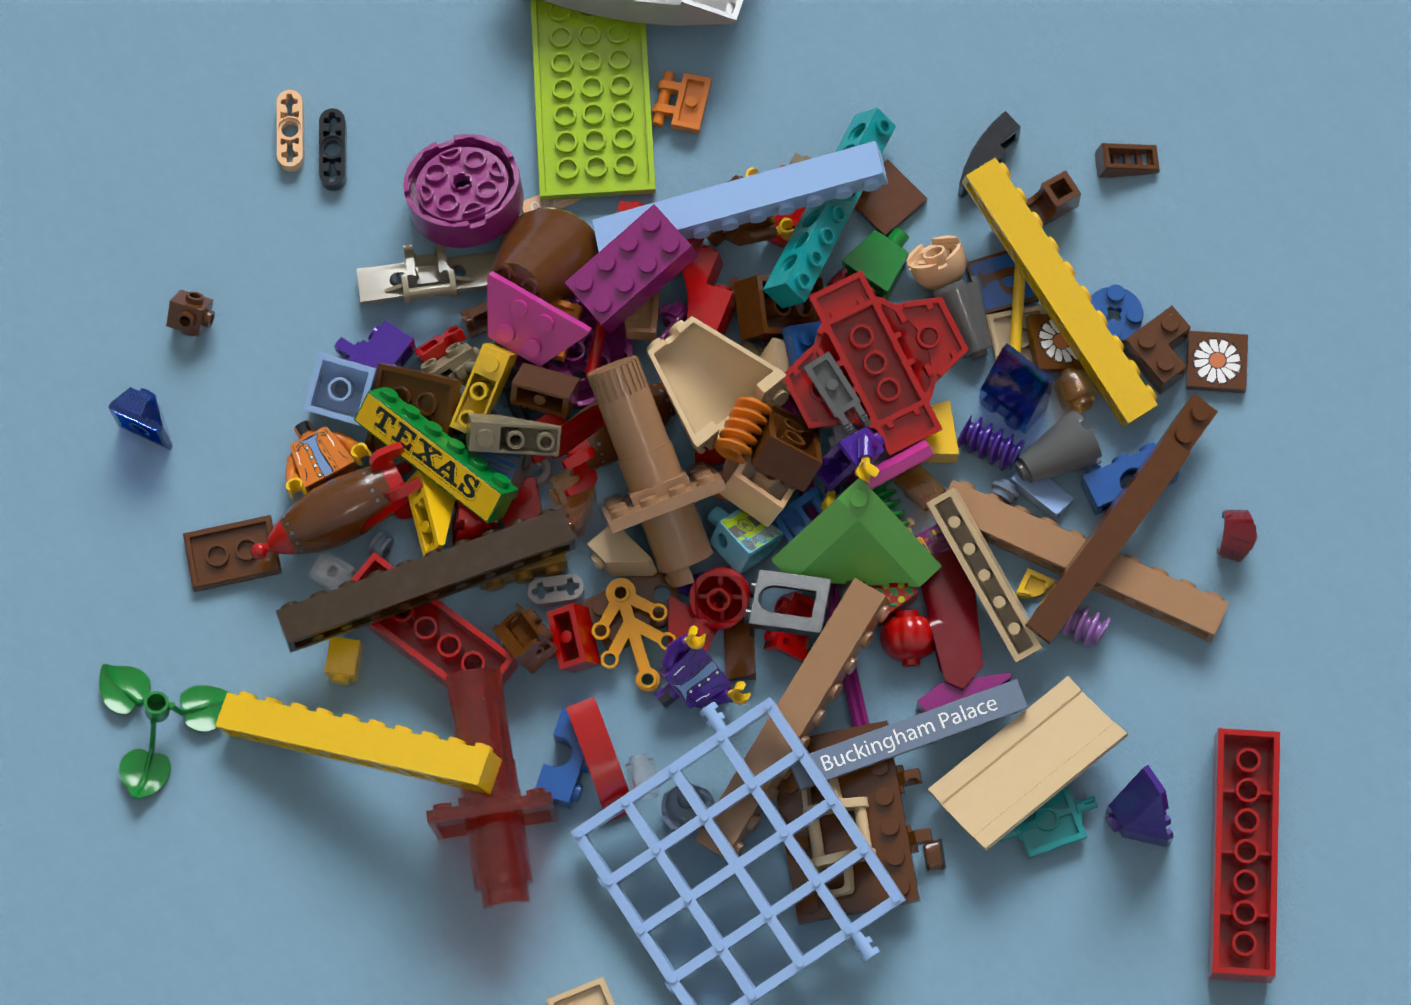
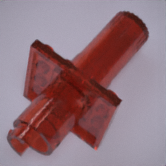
[426,667,559,909]

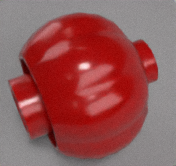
[880,610,935,667]

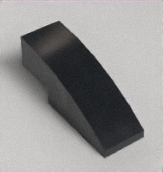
[958,111,1021,198]

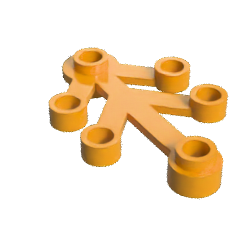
[592,578,676,692]

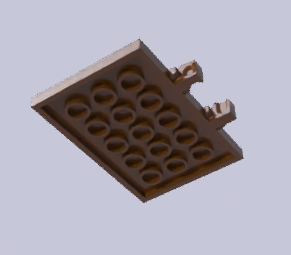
[777,720,934,925]

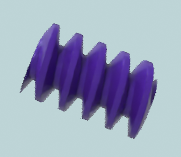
[957,415,1025,471]

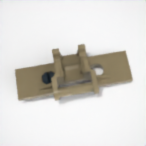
[356,244,496,305]

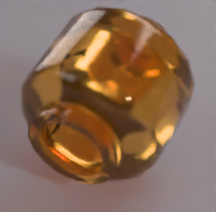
[1054,368,1097,414]

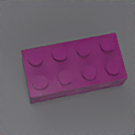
[565,204,699,334]

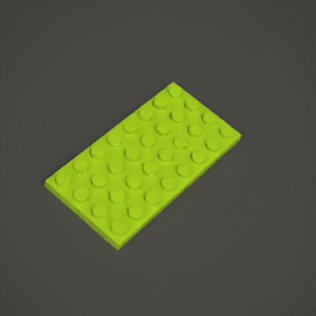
[530,0,656,201]

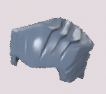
[661,784,715,830]

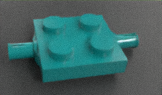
[999,786,1098,859]

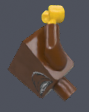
[706,167,794,247]

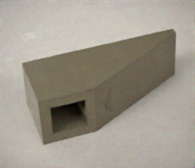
[466,413,561,456]

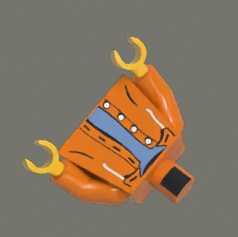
[285,420,372,500]

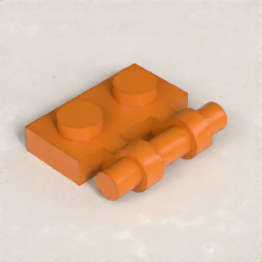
[651,71,712,134]

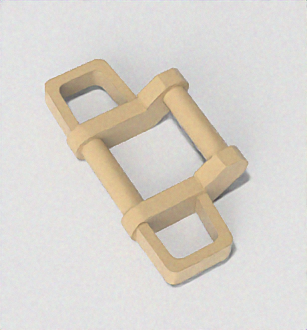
[802,778,876,897]

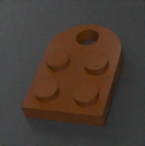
[581,572,679,656]

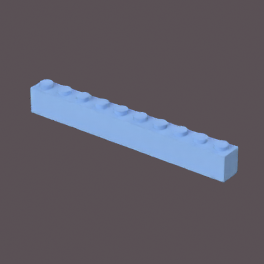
[592,141,888,252]

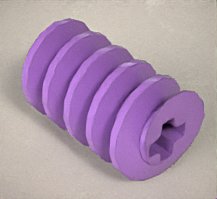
[1062,605,1111,649]

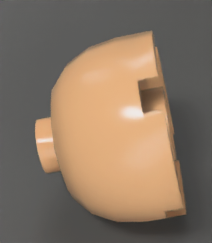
[906,235,967,290]

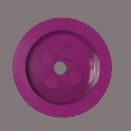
[403,134,524,248]

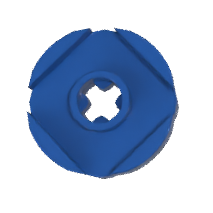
[1090,284,1144,344]

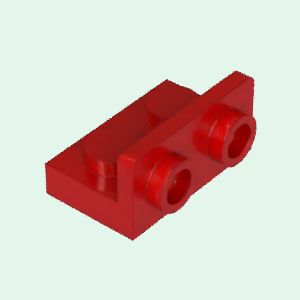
[763,592,815,662]

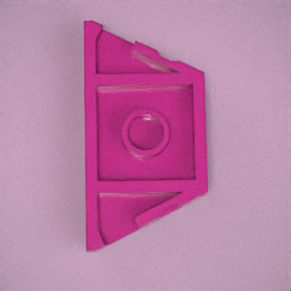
[487,271,592,367]

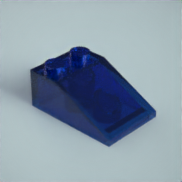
[979,343,1054,434]

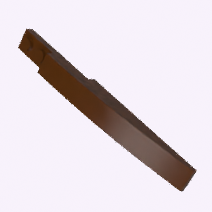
[1025,393,1218,644]

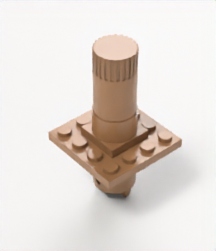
[587,356,727,587]

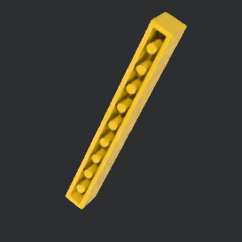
[962,157,1158,428]
[215,691,502,795]

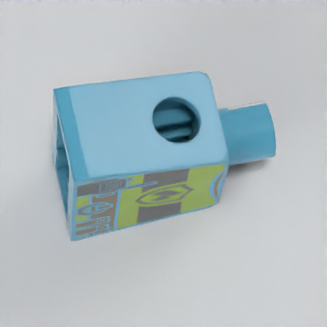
[707,506,784,574]

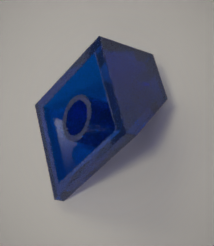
[108,387,173,450]

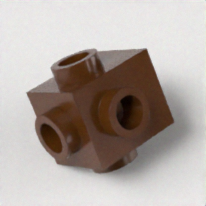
[166,290,215,336]

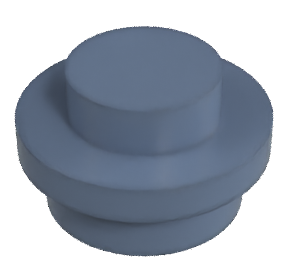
[990,479,1020,505]

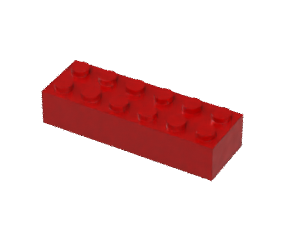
[351,552,518,713]

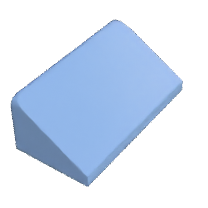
[1010,472,1074,521]

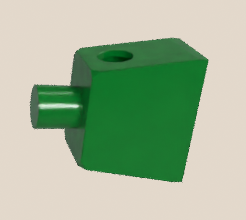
[842,227,909,301]

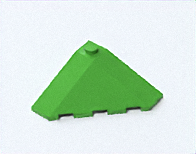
[771,478,942,587]

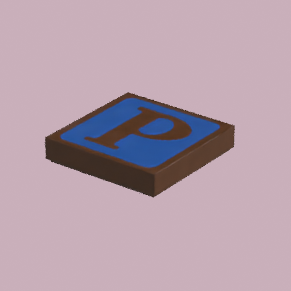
[966,250,1039,315]

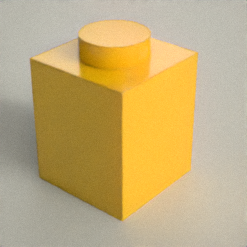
[324,637,364,685]

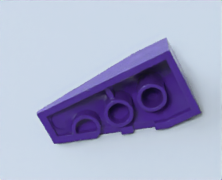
[1105,765,1174,847]

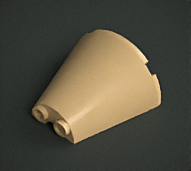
[646,316,787,454]

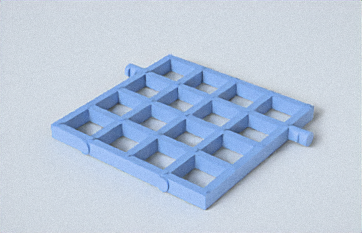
[571,697,906,1005]

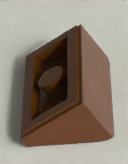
[724,617,756,681]

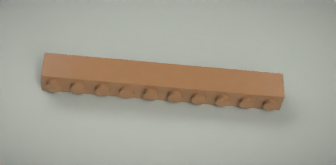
[947,480,1229,643]
[695,578,890,860]

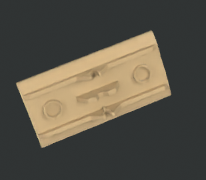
[928,676,1128,851]

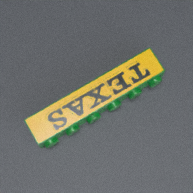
[354,387,518,523]

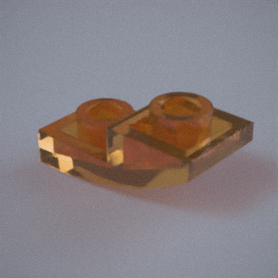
[892,450,946,512]

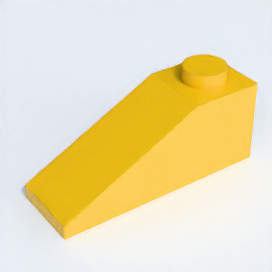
[406,470,455,557]

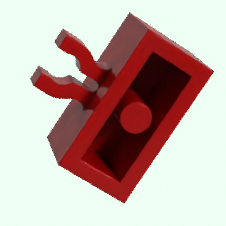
[546,603,602,673]

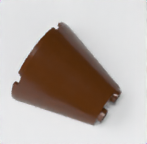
[489,207,599,303]

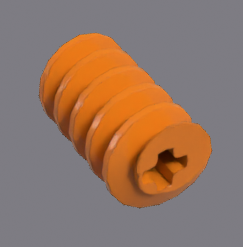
[714,397,772,464]

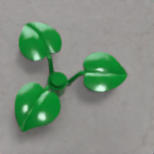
[99,664,230,799]

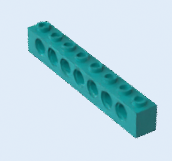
[763,107,896,308]

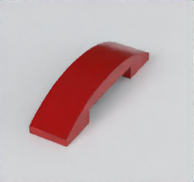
[565,697,629,822]

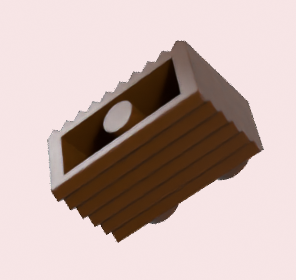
[510,363,580,419]

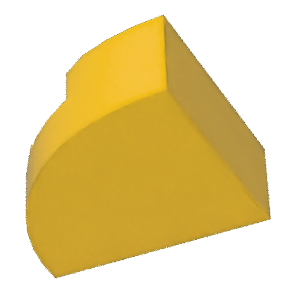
[1016,568,1055,599]

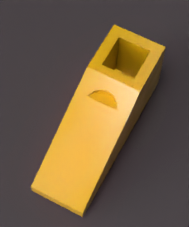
[450,342,518,433]

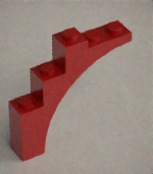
[616,200,736,335]

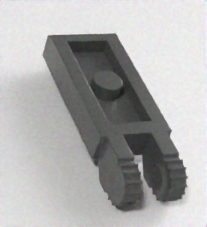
[803,351,871,436]

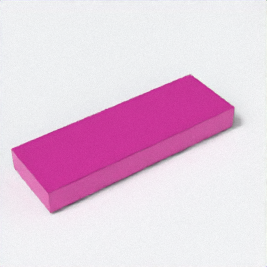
[845,439,934,489]

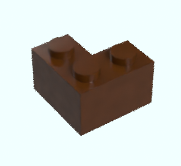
[1123,305,1191,395]

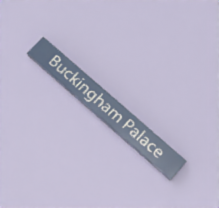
[791,679,1028,791]

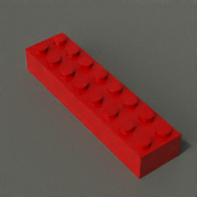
[1208,728,1280,983]

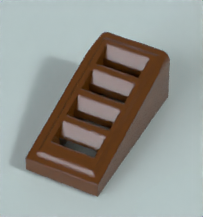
[1095,143,1160,178]

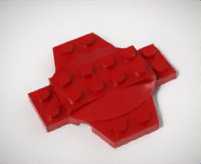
[784,270,969,457]

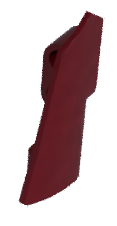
[920,550,983,690]

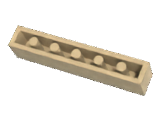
[926,488,1045,662]

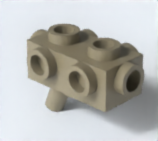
[420,342,480,385]

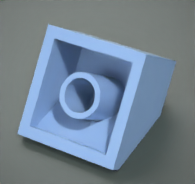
[303,352,377,426]

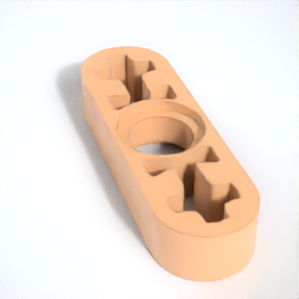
[277,90,305,172]

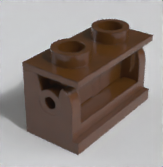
[492,603,558,674]

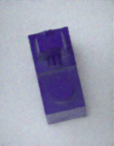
[334,320,416,372]

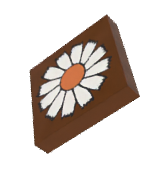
[1025,314,1086,373]
[1186,331,1248,393]

